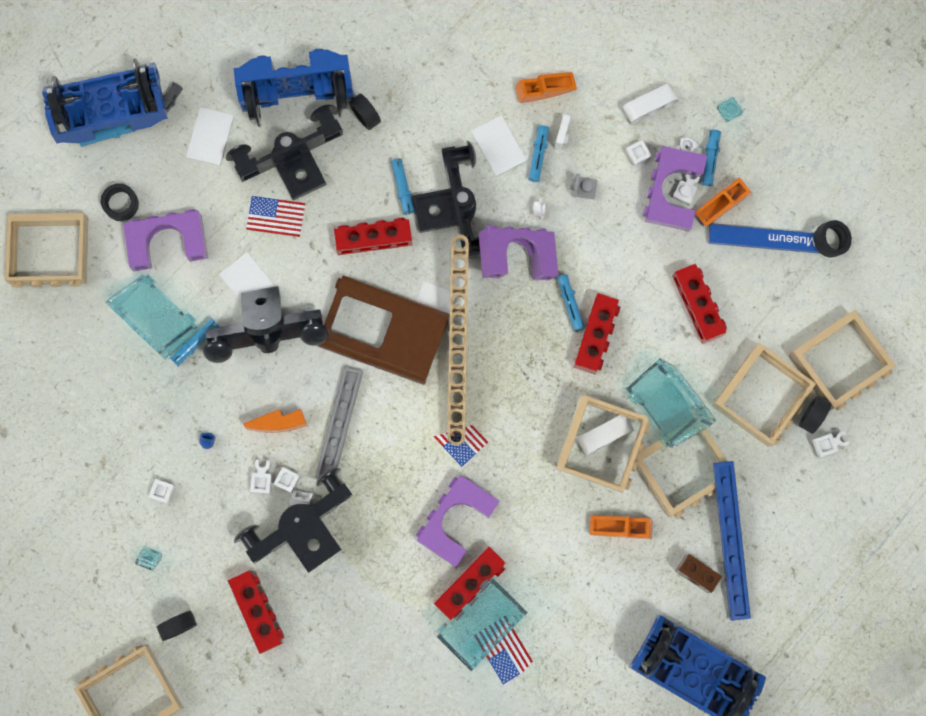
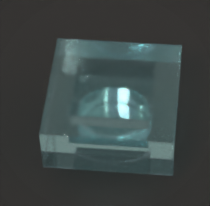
[717,97,743,123]
[135,546,162,571]

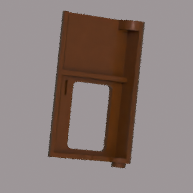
[317,276,450,385]

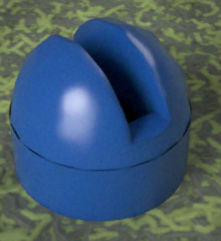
[199,433,216,449]

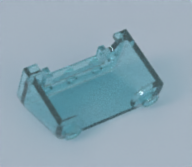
[105,274,198,360]
[626,358,716,448]
[437,579,528,671]

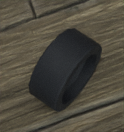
[348,93,381,130]
[100,183,139,221]
[814,220,852,258]
[799,396,832,434]
[156,610,197,641]

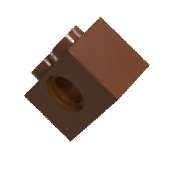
[675,554,723,593]

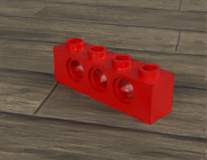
[334,217,413,256]
[672,263,727,345]
[573,293,621,375]
[434,547,506,621]
[227,570,285,654]

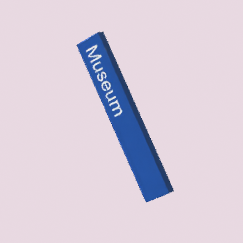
[708,224,821,254]

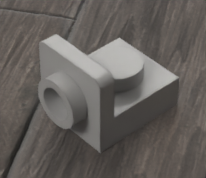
[570,173,598,200]

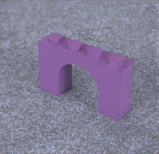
[643,146,707,231]
[123,209,208,272]
[479,226,558,281]
[416,475,499,568]

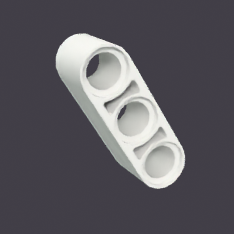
[623,84,678,124]
[576,416,635,456]

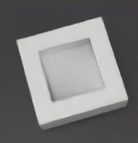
[625,140,651,166]
[274,467,300,493]
[149,479,175,504]
[289,490,313,505]

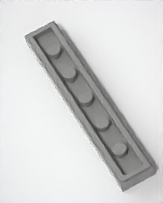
[315,366,363,479]

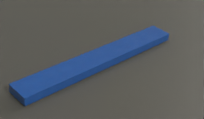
[713,461,751,621]

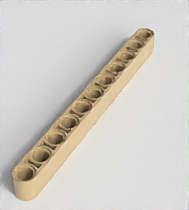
[448,235,469,446]

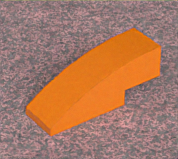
[515,72,577,103]
[695,177,752,227]
[243,409,308,433]
[590,515,653,539]

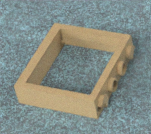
[5,213,88,288]
[789,310,896,411]
[712,343,816,447]
[556,394,651,493]
[635,416,736,518]
[74,644,184,716]

